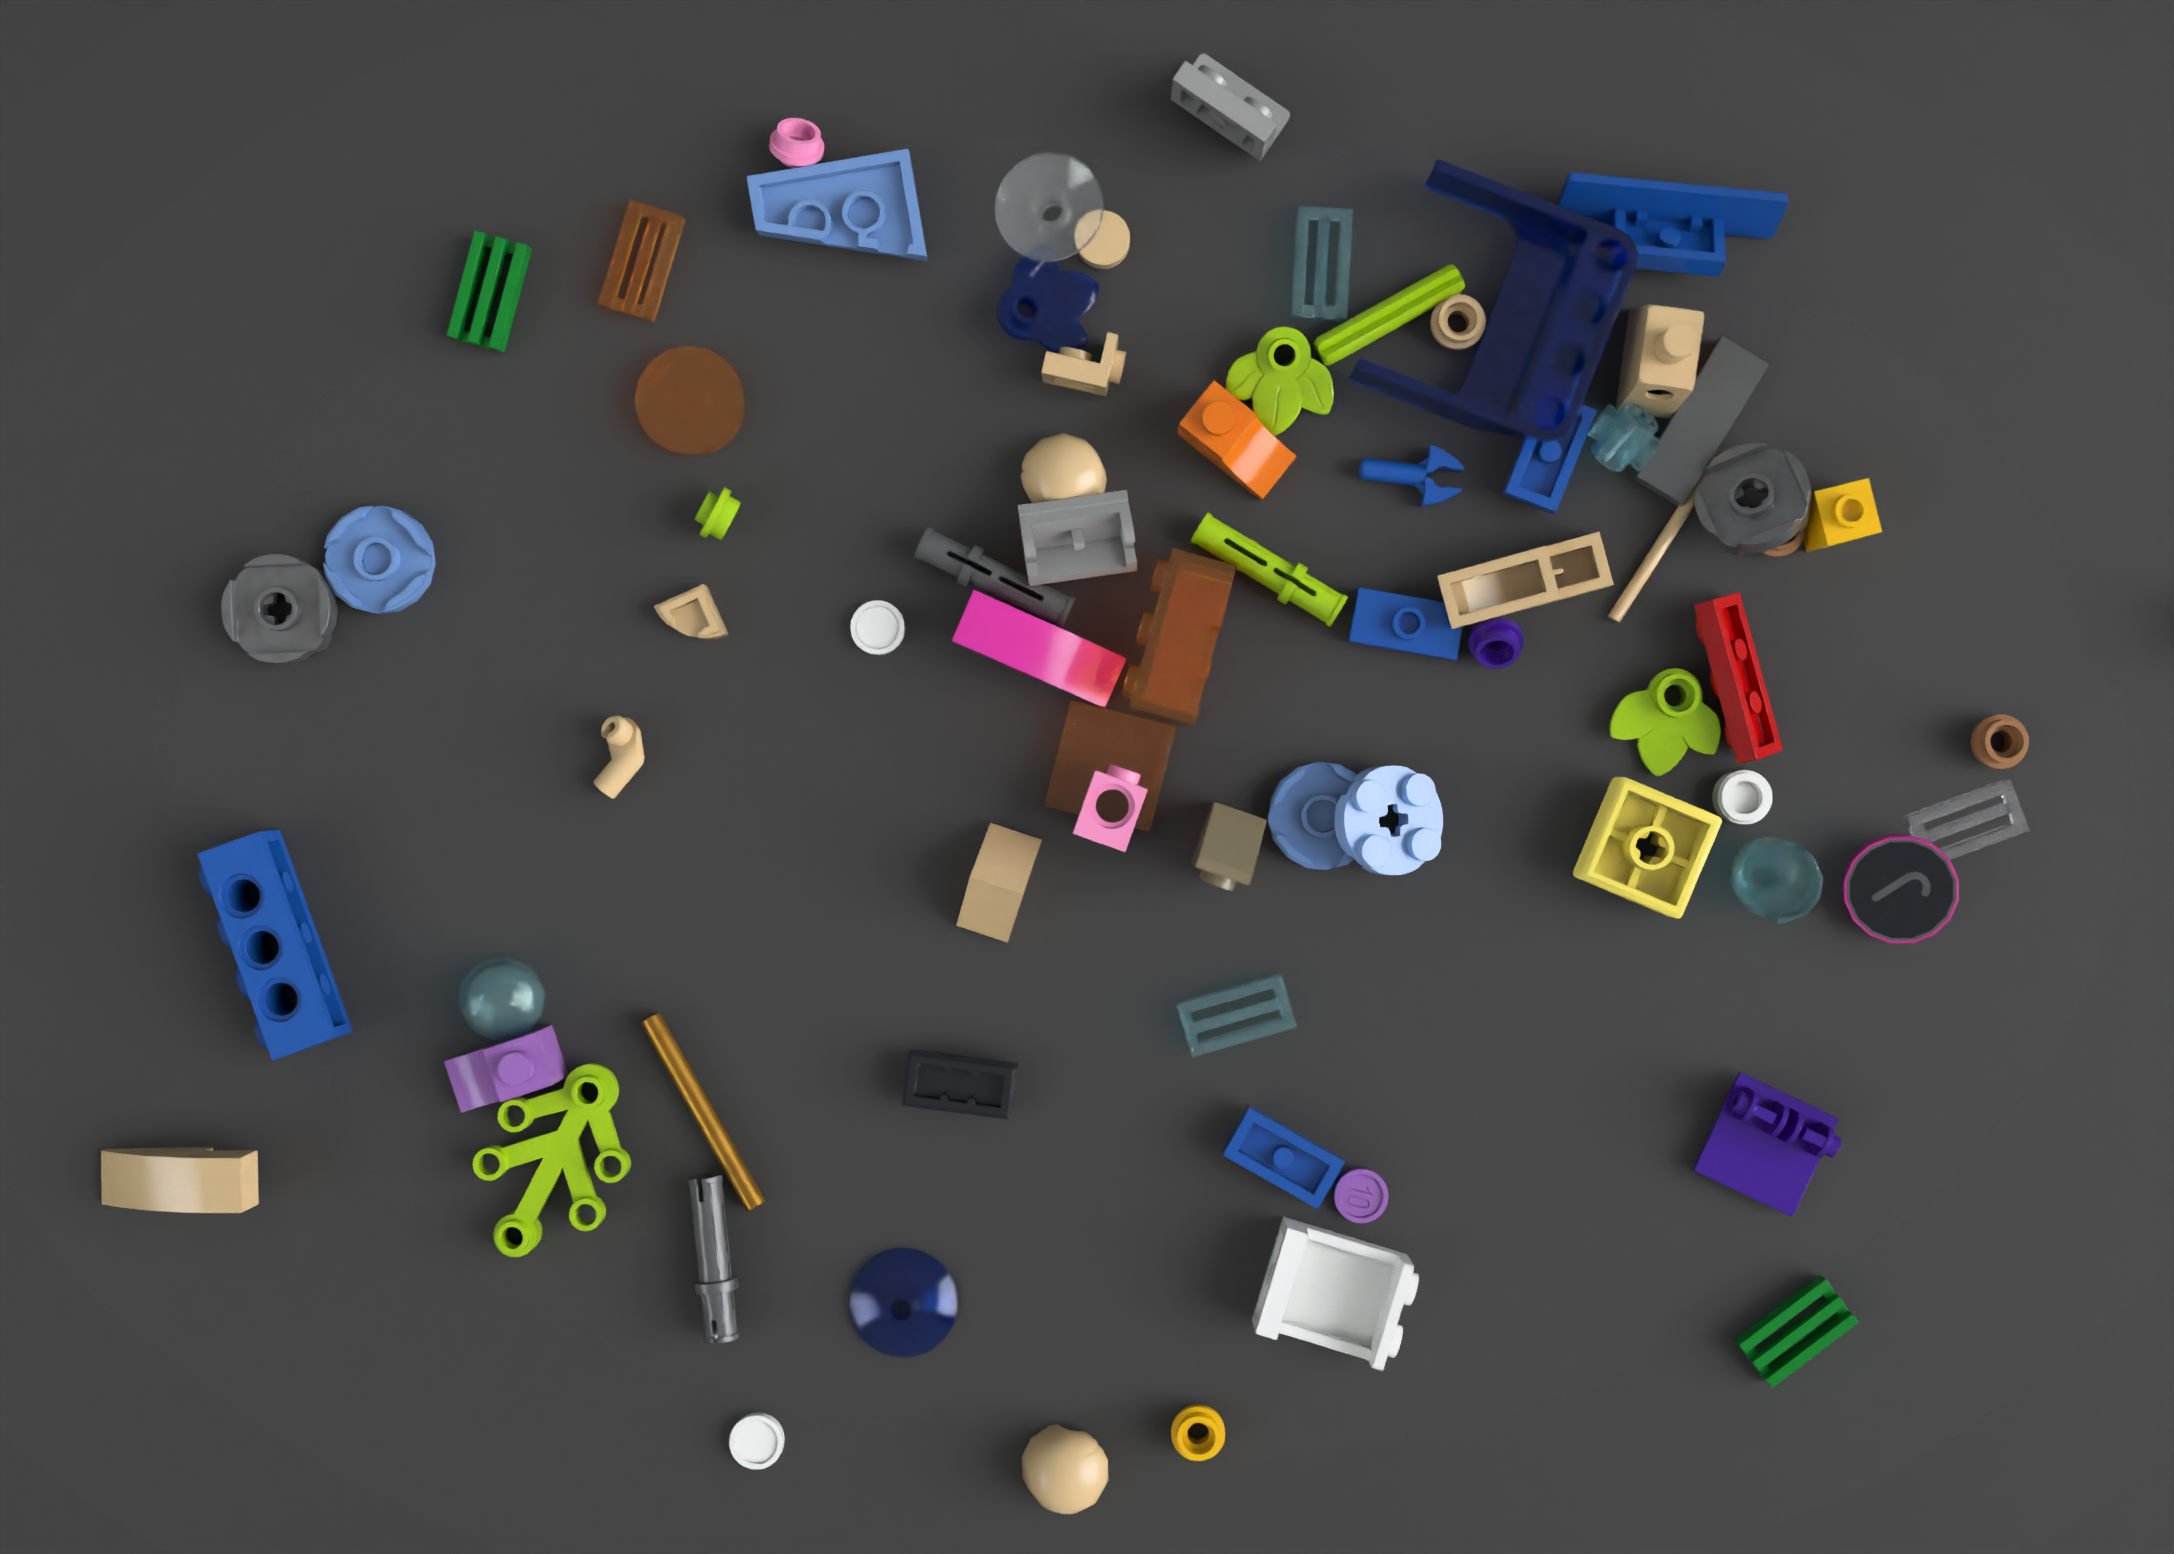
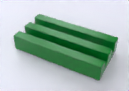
[446,231,532,353]
[1734,1275,1859,1388]

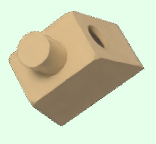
[1615,304,1704,419]

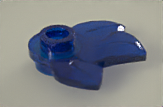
[997,247,1100,353]

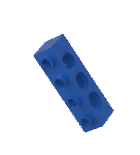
[197,830,353,1061]

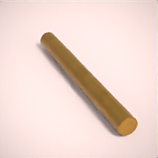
[641,1012,765,1212]

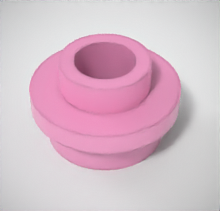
[769,118,825,168]

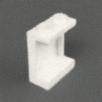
[1252,1217,1419,1371]

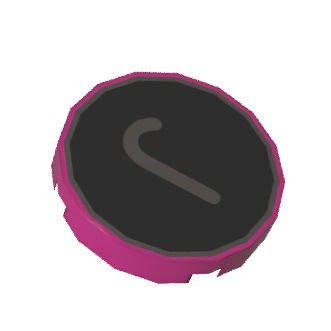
[1842,834,1959,943]

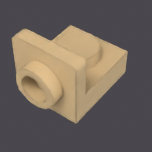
[1041,332,1127,397]

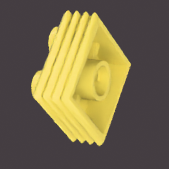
[1573,777,1722,919]

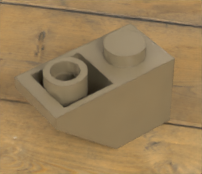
[1191,801,1267,891]

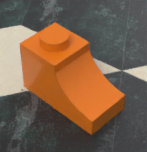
[1177,380,1297,501]

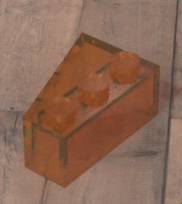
[1121,548,1237,727]

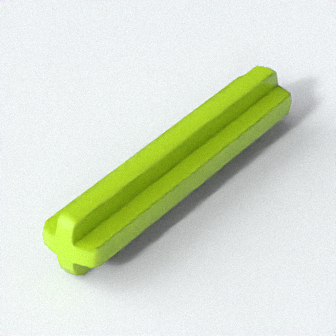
[1314,264,1465,366]

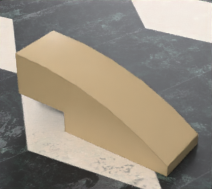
[1437,532,1614,629]
[101,1147,259,1213]

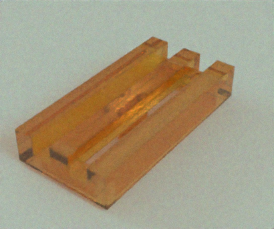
[598,200,685,323]

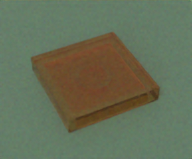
[1044,700,1176,832]

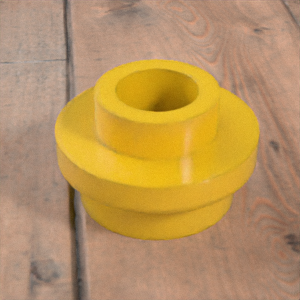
[1171,1404,1225,1461]

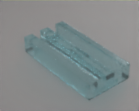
[1291,206,1353,322]
[1176,973,1297,1058]

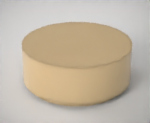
[1076,210,1130,269]

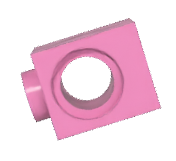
[1073,764,1148,852]

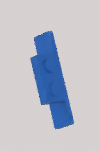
[1556,172,1788,277]

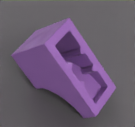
[444,1025,569,1113]

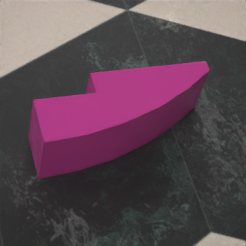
[952,590,1126,708]

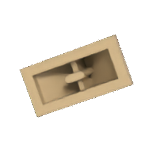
[956,823,1042,943]

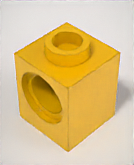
[1803,478,1882,552]

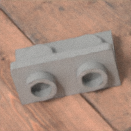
[1171,54,1290,161]

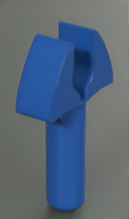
[1358,445,1465,507]

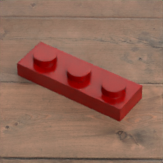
[1694,592,1783,764]

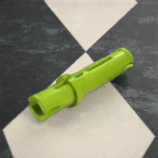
[1191,512,1348,627]

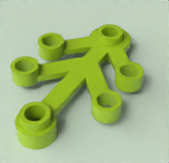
[472,1063,631,1257]

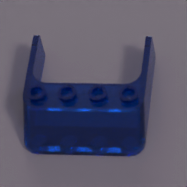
[1349,160,1638,443]

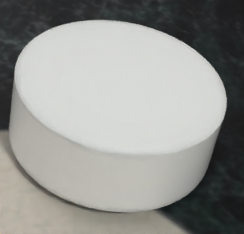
[1712,770,1772,825]

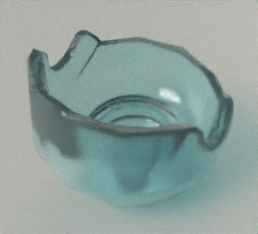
[1730,835,1823,923]
[459,955,545,1041]

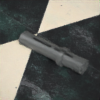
[914,527,1076,629]
[687,1173,740,1344]

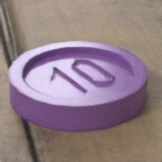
[1333,1167,1389,1223]

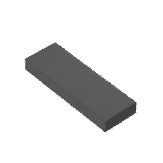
[1633,336,1769,506]

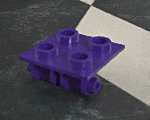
[1693,1072,1841,1217]

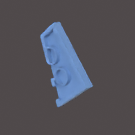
[746,149,928,262]

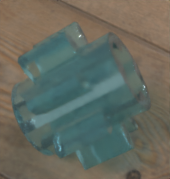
[1588,403,1661,472]

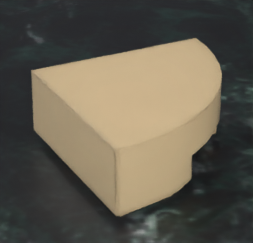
[654,584,729,639]

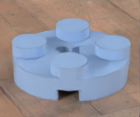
[1334,765,1443,875]

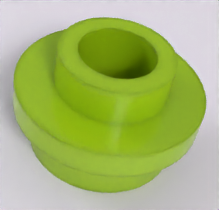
[694,487,741,540]

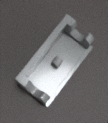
[1017,490,1137,586]

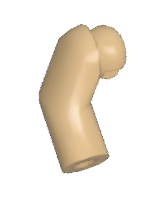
[593,715,645,799]

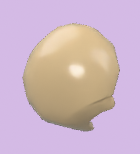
[1020,433,1107,503]
[1022,1424,1108,1514]

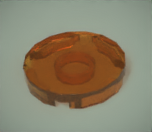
[635,345,745,456]

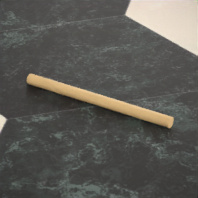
[1608,456,1715,623]

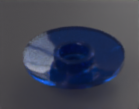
[849,1248,958,1357]

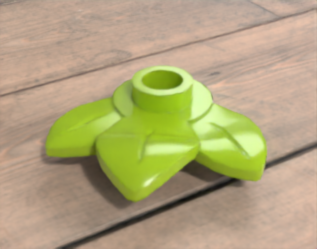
[1226,326,1334,436]
[1609,668,1721,776]

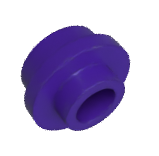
[1468,618,1524,669]

